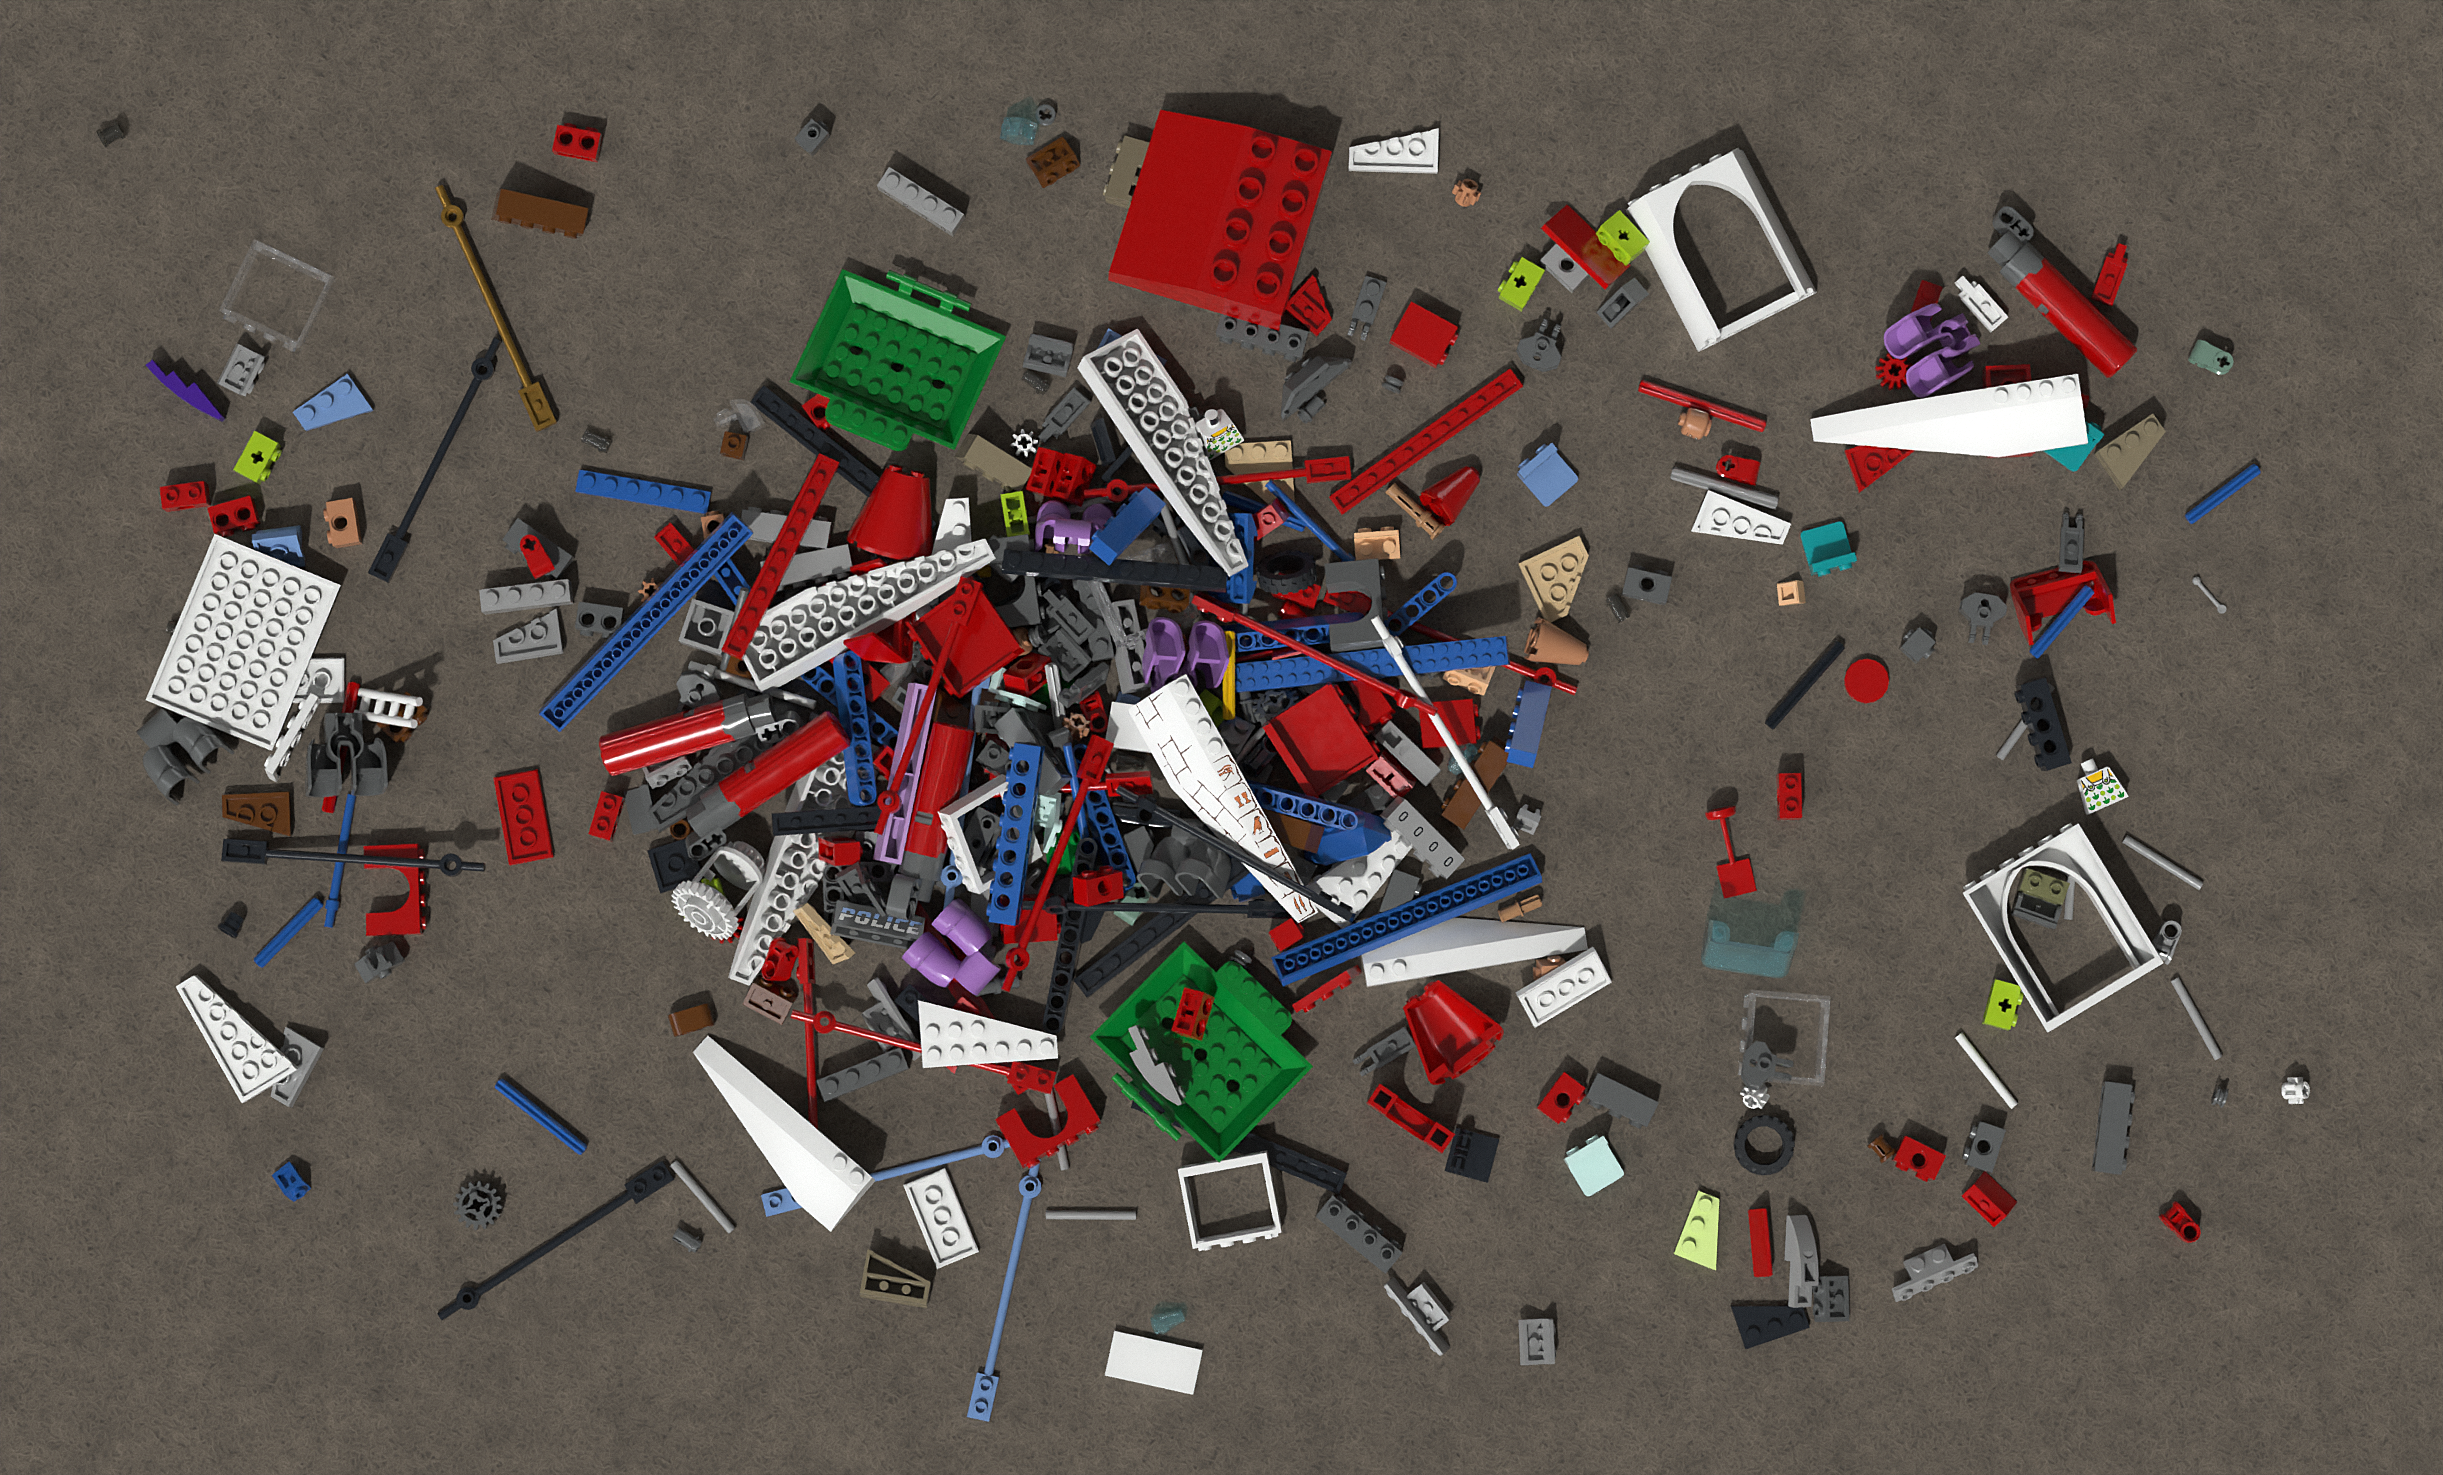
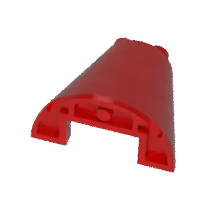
[847,464,933,561]
[1403,980,1504,1085]

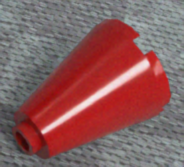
[1419,466,1480,526]

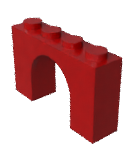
[1348,680,1395,736]
[363,844,427,937]
[995,1074,1101,1169]
[1366,1084,1455,1154]

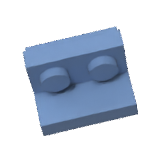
[252,525,305,567]

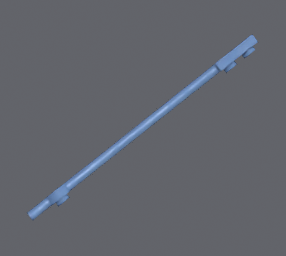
[941,676,991,910]
[761,1135,1010,1217]
[967,1159,1042,1422]

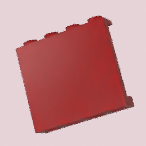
[906,576,1025,698]
[1262,681,1380,798]

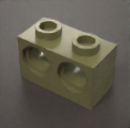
[2017,868,2070,906]

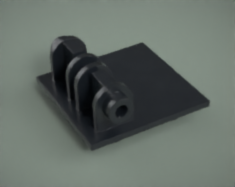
[1444,1128,1499,1183]

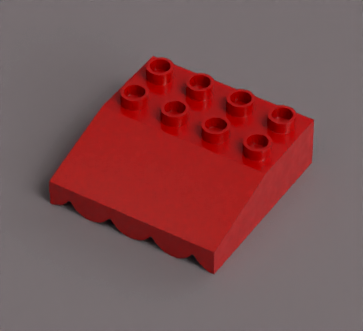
[1108,110,1332,331]

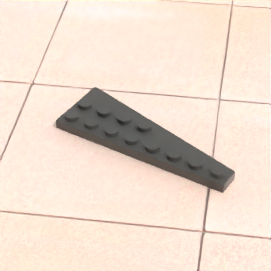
[648,686,805,832]

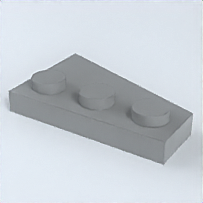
[493,609,563,664]
[271,1027,324,1108]

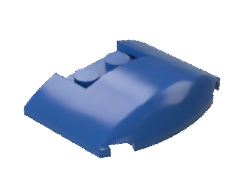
[1206,513,1258,604]

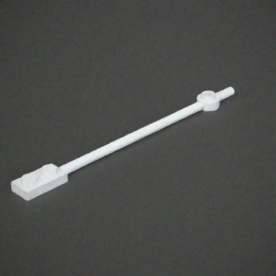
[1371,615,1520,850]

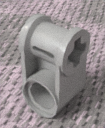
[2151,921,2182,965]

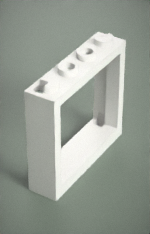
[938,774,1043,894]
[1178,1150,1282,1251]

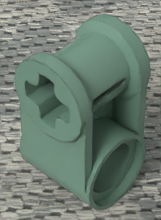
[2188,339,2234,375]
[1113,883,1151,926]

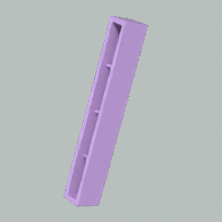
[873,683,937,865]

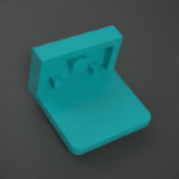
[2043,421,2104,472]
[1800,522,1857,577]

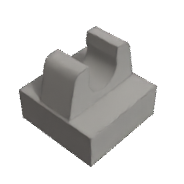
[1513,804,1541,835]

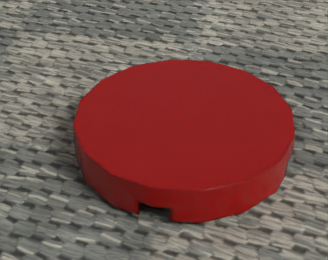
[1844,659,1889,704]

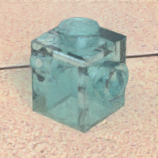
[999,117,1037,145]

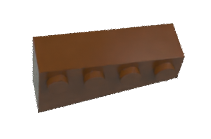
[491,189,588,239]
[1441,736,1508,830]

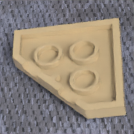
[1225,440,1295,508]
[1518,536,1589,623]

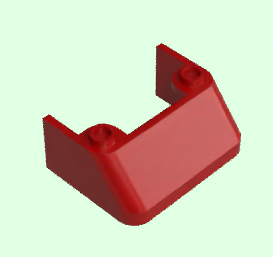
[843,558,916,664]
[2010,561,2116,646]

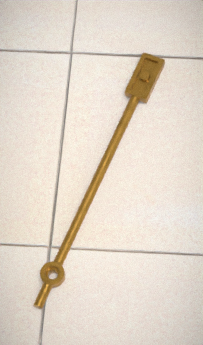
[435,185,557,432]

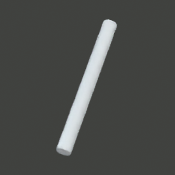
[1955,1032,2018,1109]

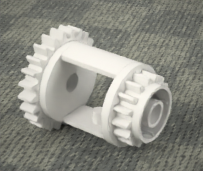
[671,841,766,940]

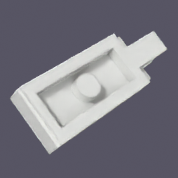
[1955,276,2008,333]

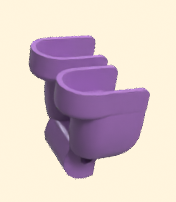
[1884,303,1980,398]
[1034,499,1115,554]
[1142,617,1229,694]
[902,898,1001,995]

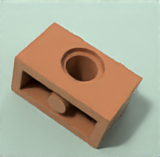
[323,498,362,548]

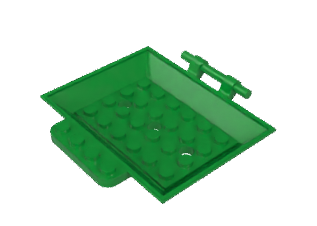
[789,269,1006,451]
[1090,942,1313,1163]

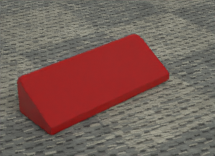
[1748,1208,1773,1277]

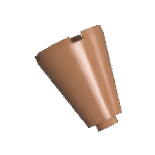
[1524,617,1589,665]

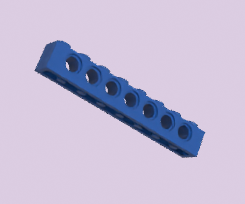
[986,742,1045,926]

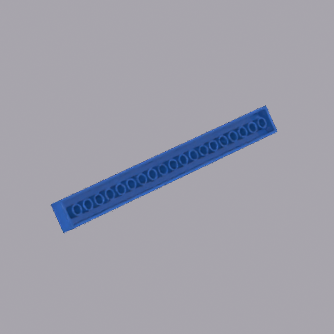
[539,511,753,732]
[1235,636,1510,693]
[1271,853,1542,986]

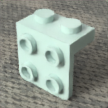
[988,668,1047,712]
[1034,792,1064,853]
[1564,1134,1624,1196]

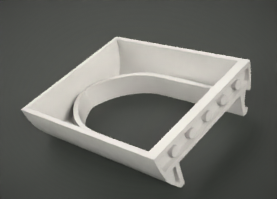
[1626,148,1817,352]
[1963,823,2163,1032]

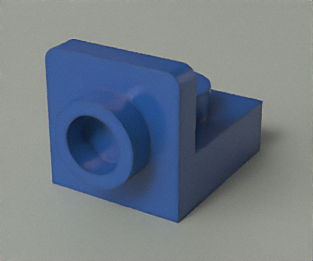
[272,1161,311,1202]

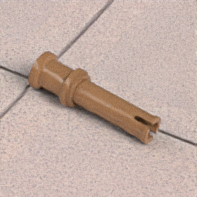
[1386,483,1446,541]

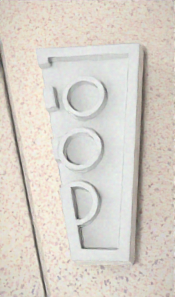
[1349,128,1439,174]
[1691,490,1791,545]
[264,693,320,782]

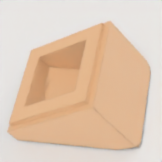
[1777,580,1806,606]

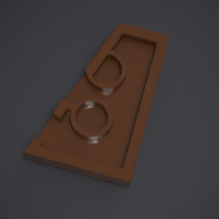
[222,792,292,837]

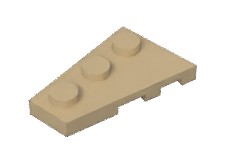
[793,903,855,964]

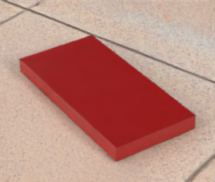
[1541,205,1631,290]
[493,769,554,866]

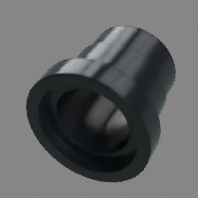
[217,911,244,939]

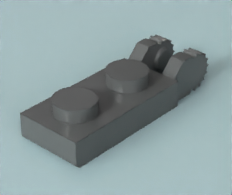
[1347,276,1387,340]
[2058,513,2084,573]
[1352,1027,1416,1077]

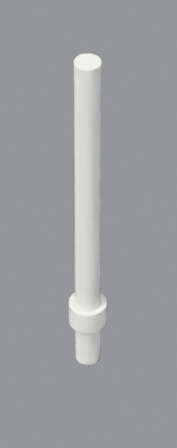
[688,661,816,709]

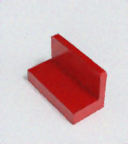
[1961,1172,2017,1227]

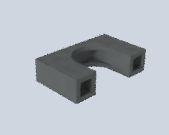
[986,534,1045,629]
[1325,558,1389,654]

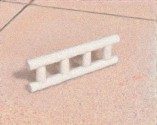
[354,688,423,728]

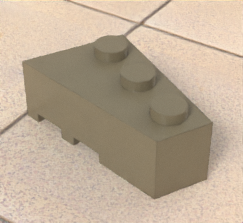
[1103,136,1149,209]
[2095,414,2166,490]
[954,434,1032,493]
[860,1249,931,1308]

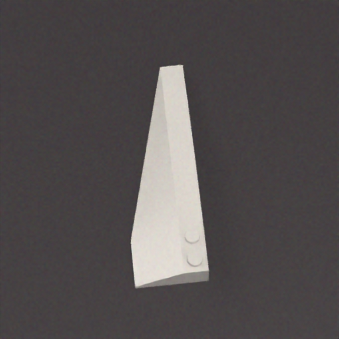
[1356,917,1588,987]
[693,1036,876,1232]

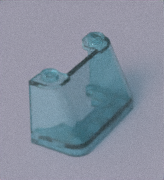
[1700,920,1799,978]

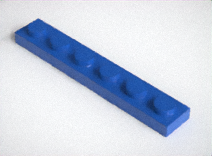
[575,470,711,514]

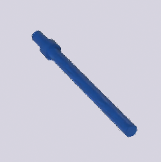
[1265,480,1356,562]
[1063,743,1094,870]
[324,794,356,928]

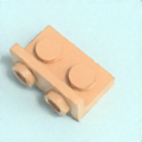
[1354,527,1400,560]
[1443,666,1496,695]

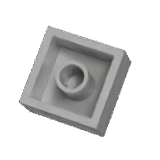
[678,599,734,657]

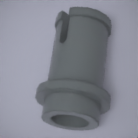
[1297,395,1326,424]
[672,1227,702,1253]

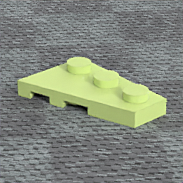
[1673,1191,1719,1270]

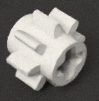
[1011,429,1038,458]
[2282,1077,2310,1104]
[1740,1085,1770,1109]

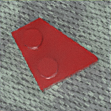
[1286,275,1332,337]

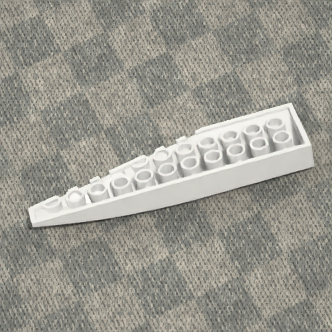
[1810,374,2088,458]

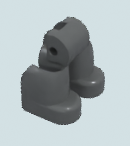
[136,707,235,806]
[305,713,388,797]
[1137,818,1231,898]

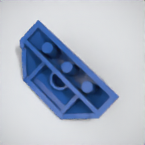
[1304,811,1392,865]

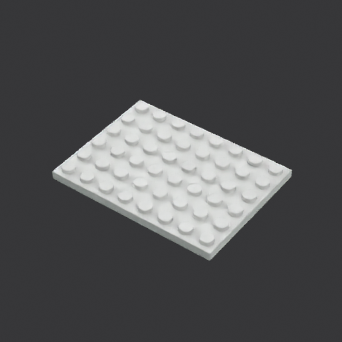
[146,534,341,751]

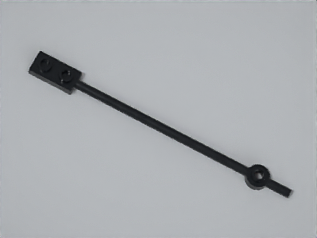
[368,338,502,583]
[1116,785,1356,922]
[221,839,486,877]
[1022,895,1292,919]
[437,1161,674,1320]

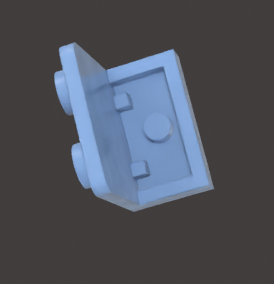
[1517,443,1578,507]

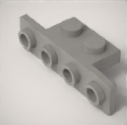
[861,977,922,1061]
[1892,1244,1978,1302]
[1384,1277,1452,1356]

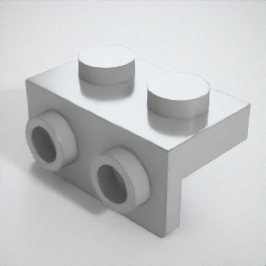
[217,344,265,396]
[642,755,692,789]
[1518,1319,1556,1365]

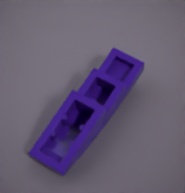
[146,360,225,422]

